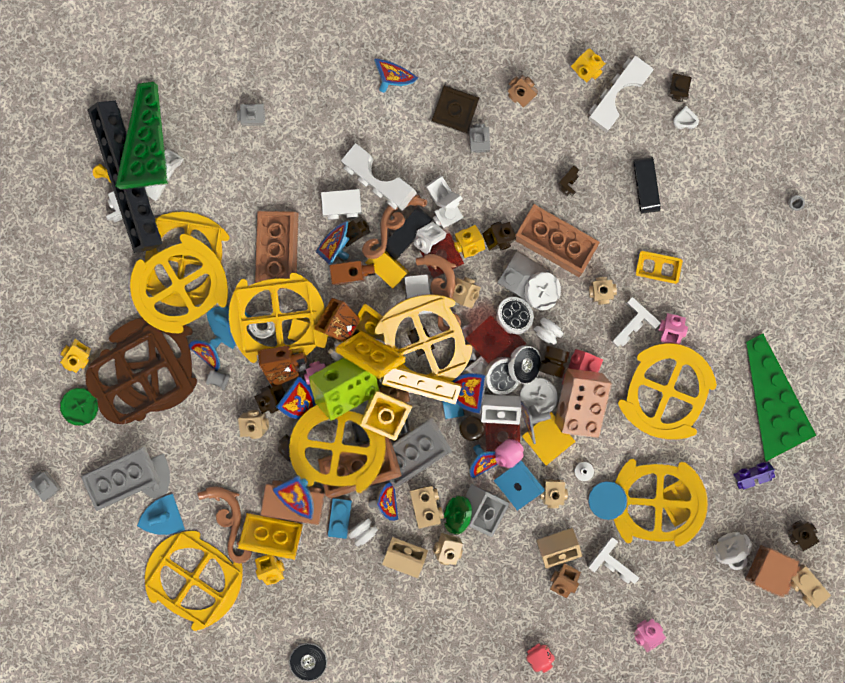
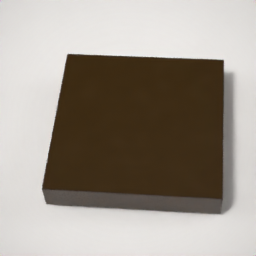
[431,85,480,134]

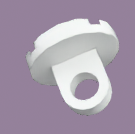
[713,532,752,570]

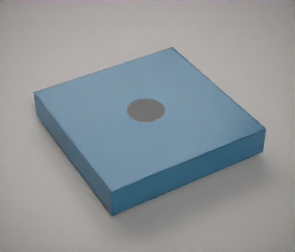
[494,460,545,511]

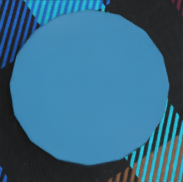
[589,481,628,520]

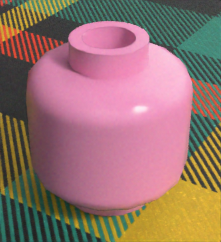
[495,439,524,468]

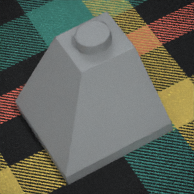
[497,251,549,302]
[465,484,510,537]

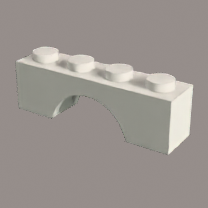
[588,55,654,133]
[341,143,417,211]

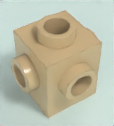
[452,277,481,308]
[589,277,617,305]
[238,410,269,439]
[540,479,568,508]
[433,533,463,565]

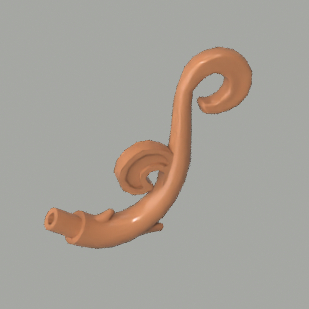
[362,195,427,259]
[416,254,461,332]
[197,486,252,563]

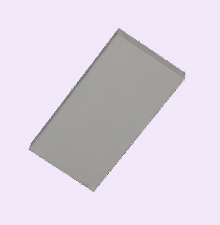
[390,418,452,489]
[81,447,161,511]

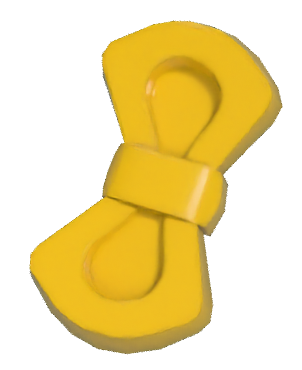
[92,164,112,185]

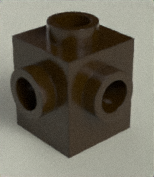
[482,221,516,251]
[254,384,286,414]
[788,520,820,552]

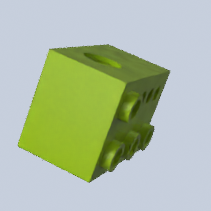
[309,357,380,421]

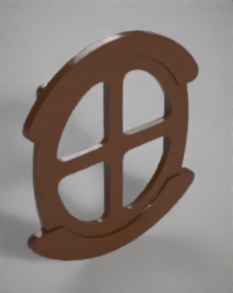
[109,317,197,412]

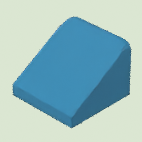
[442,401,464,419]

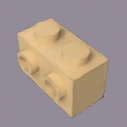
[410,485,444,529]
[536,528,582,569]
[382,537,428,578]
[790,565,831,608]

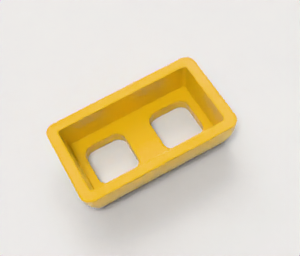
[636,251,683,284]

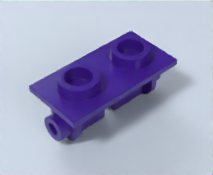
[733,462,775,490]

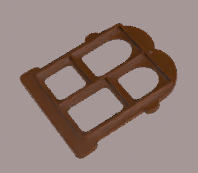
[85,324,194,424]

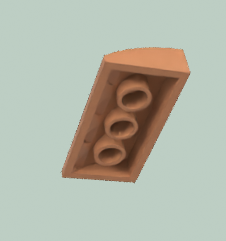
[515,204,600,278]
[255,211,299,289]
[318,437,401,499]

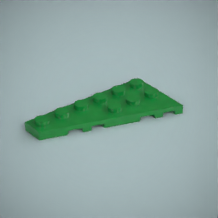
[116,82,168,189]
[745,333,817,462]

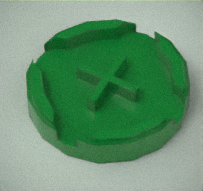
[60,388,99,426]
[444,495,472,534]

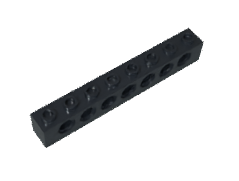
[87,100,163,253]

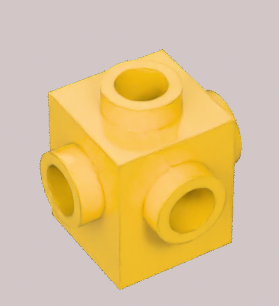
[571,48,606,83]
[454,225,485,258]
[60,339,91,373]
[255,554,285,585]

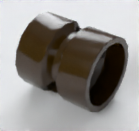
[538,345,570,378]

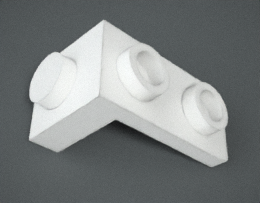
[425,176,463,209]

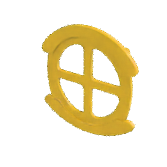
[145,212,230,307]
[130,234,228,334]
[229,273,325,363]
[375,294,472,382]
[618,343,717,439]
[289,405,386,493]
[614,459,708,547]
[145,531,243,631]

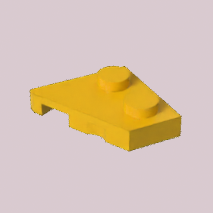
[663,480,691,527]

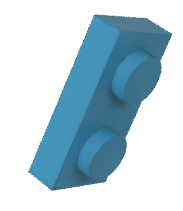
[328,498,352,539]

